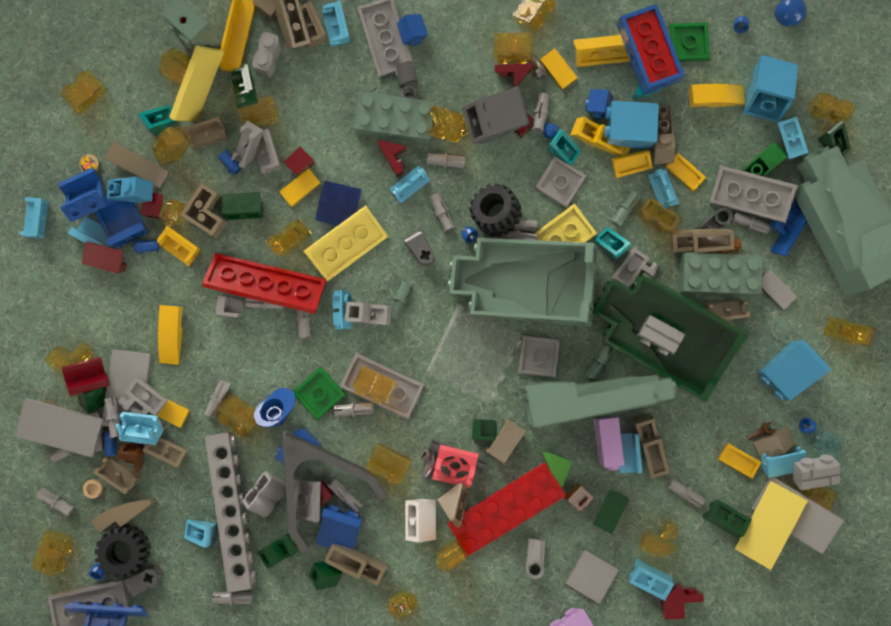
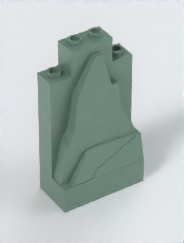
[794,146,891,296]
[448,238,598,327]
[520,375,677,428]

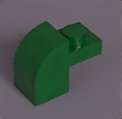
[257,533,298,568]

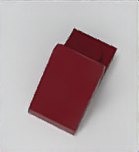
[494,63,534,87]
[377,140,407,178]

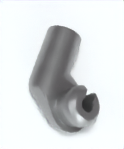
[528,54,546,80]
[420,449,436,479]

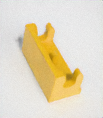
[157,226,202,267]

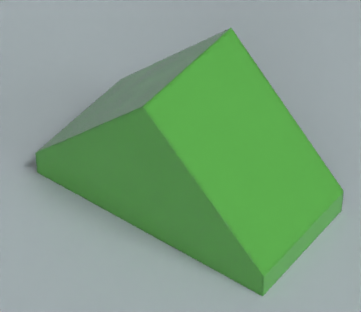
[541,450,572,488]

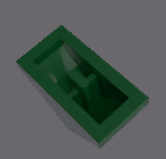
[817,121,851,155]

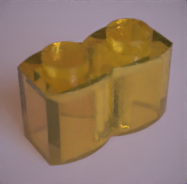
[492,32,534,64]
[60,69,108,115]
[808,93,856,124]
[637,198,681,234]
[352,366,398,405]
[435,539,467,573]

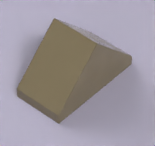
[752,426,796,460]
[437,483,469,528]

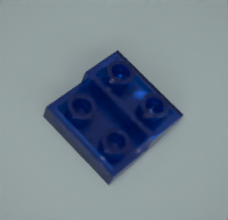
[315,181,362,226]

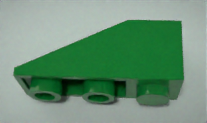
[741,141,787,176]

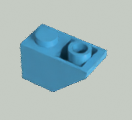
[107,177,154,203]

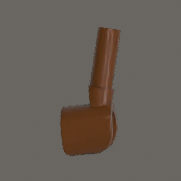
[747,422,776,440]

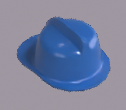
[254,388,295,427]

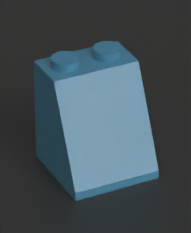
[743,55,798,123]
[604,101,659,150]
[758,340,831,401]

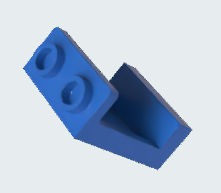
[58,168,106,222]
[94,197,149,249]

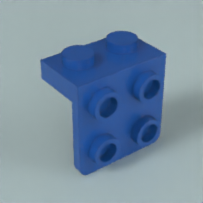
[316,505,363,549]

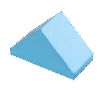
[184,519,217,547]

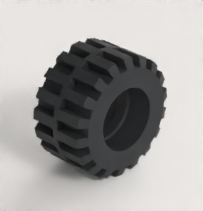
[469,183,522,237]
[94,525,151,578]

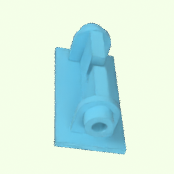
[390,166,431,203]
[648,169,679,210]
[332,290,353,330]

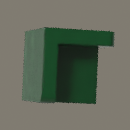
[77,388,105,413]
[472,419,496,441]
[309,561,343,591]

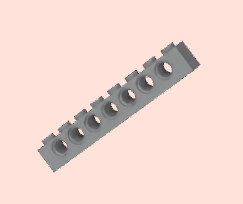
[205,432,257,593]

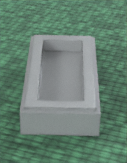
[762,269,797,310]

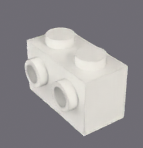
[405,499,436,542]

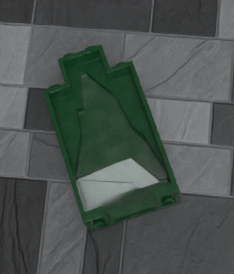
[593,273,750,403]

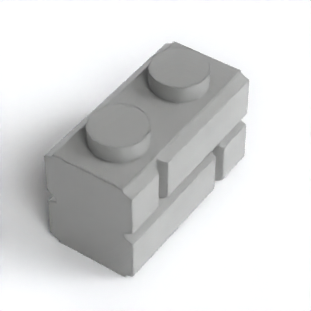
[637,315,685,356]
[793,455,840,490]

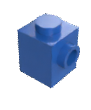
[397,14,428,46]
[585,89,613,120]

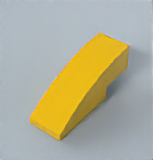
[688,84,745,108]
[570,117,630,157]
[158,305,183,365]

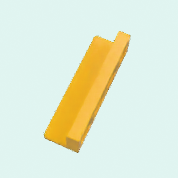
[219,0,256,75]
[574,35,630,67]

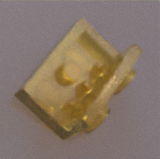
[513,0,556,33]
[236,95,280,127]
[429,105,468,142]
[216,393,257,438]
[365,442,413,485]

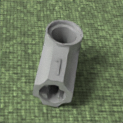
[525,538,546,579]

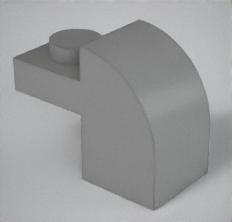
[345,302,392,326]

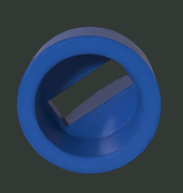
[733,16,749,33]
[544,124,560,139]
[461,226,478,243]
[799,417,817,434]
[89,563,105,580]

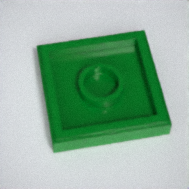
[669,22,710,62]
[293,366,346,420]

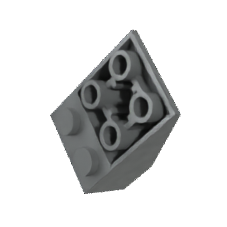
[462,86,529,144]

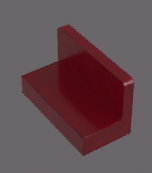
[82,241,127,274]
[61,357,109,396]

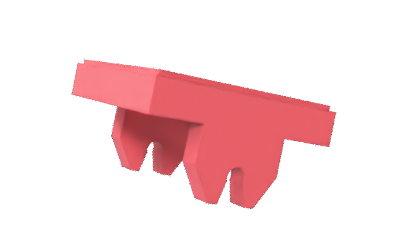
[432,445,478,488]

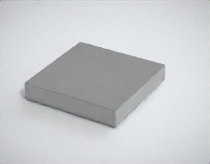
[534,156,587,208]
[518,335,560,378]
[293,478,320,522]
[565,549,619,604]

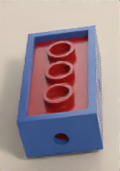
[617,4,684,95]

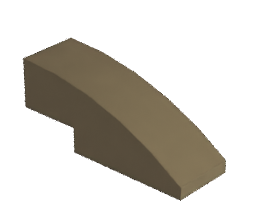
[104,142,170,189]
[671,229,734,253]
[632,413,670,479]
[91,498,157,533]
[324,544,389,586]

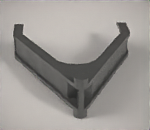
[281,430,388,556]

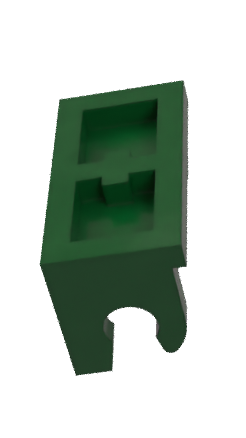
[231,64,258,109]
[222,192,264,220]
[593,489,629,534]
[702,499,752,537]

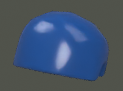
[774,0,807,27]

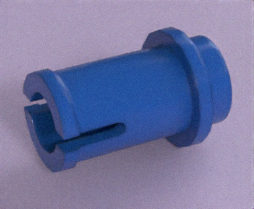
[218,150,242,175]
[133,239,159,254]
[101,431,117,456]

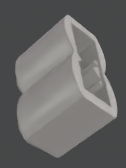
[253,32,282,77]
[242,471,286,517]

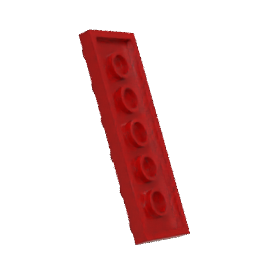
[202,253,326,314]
[447,462,567,556]

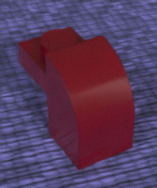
[661,583,704,620]

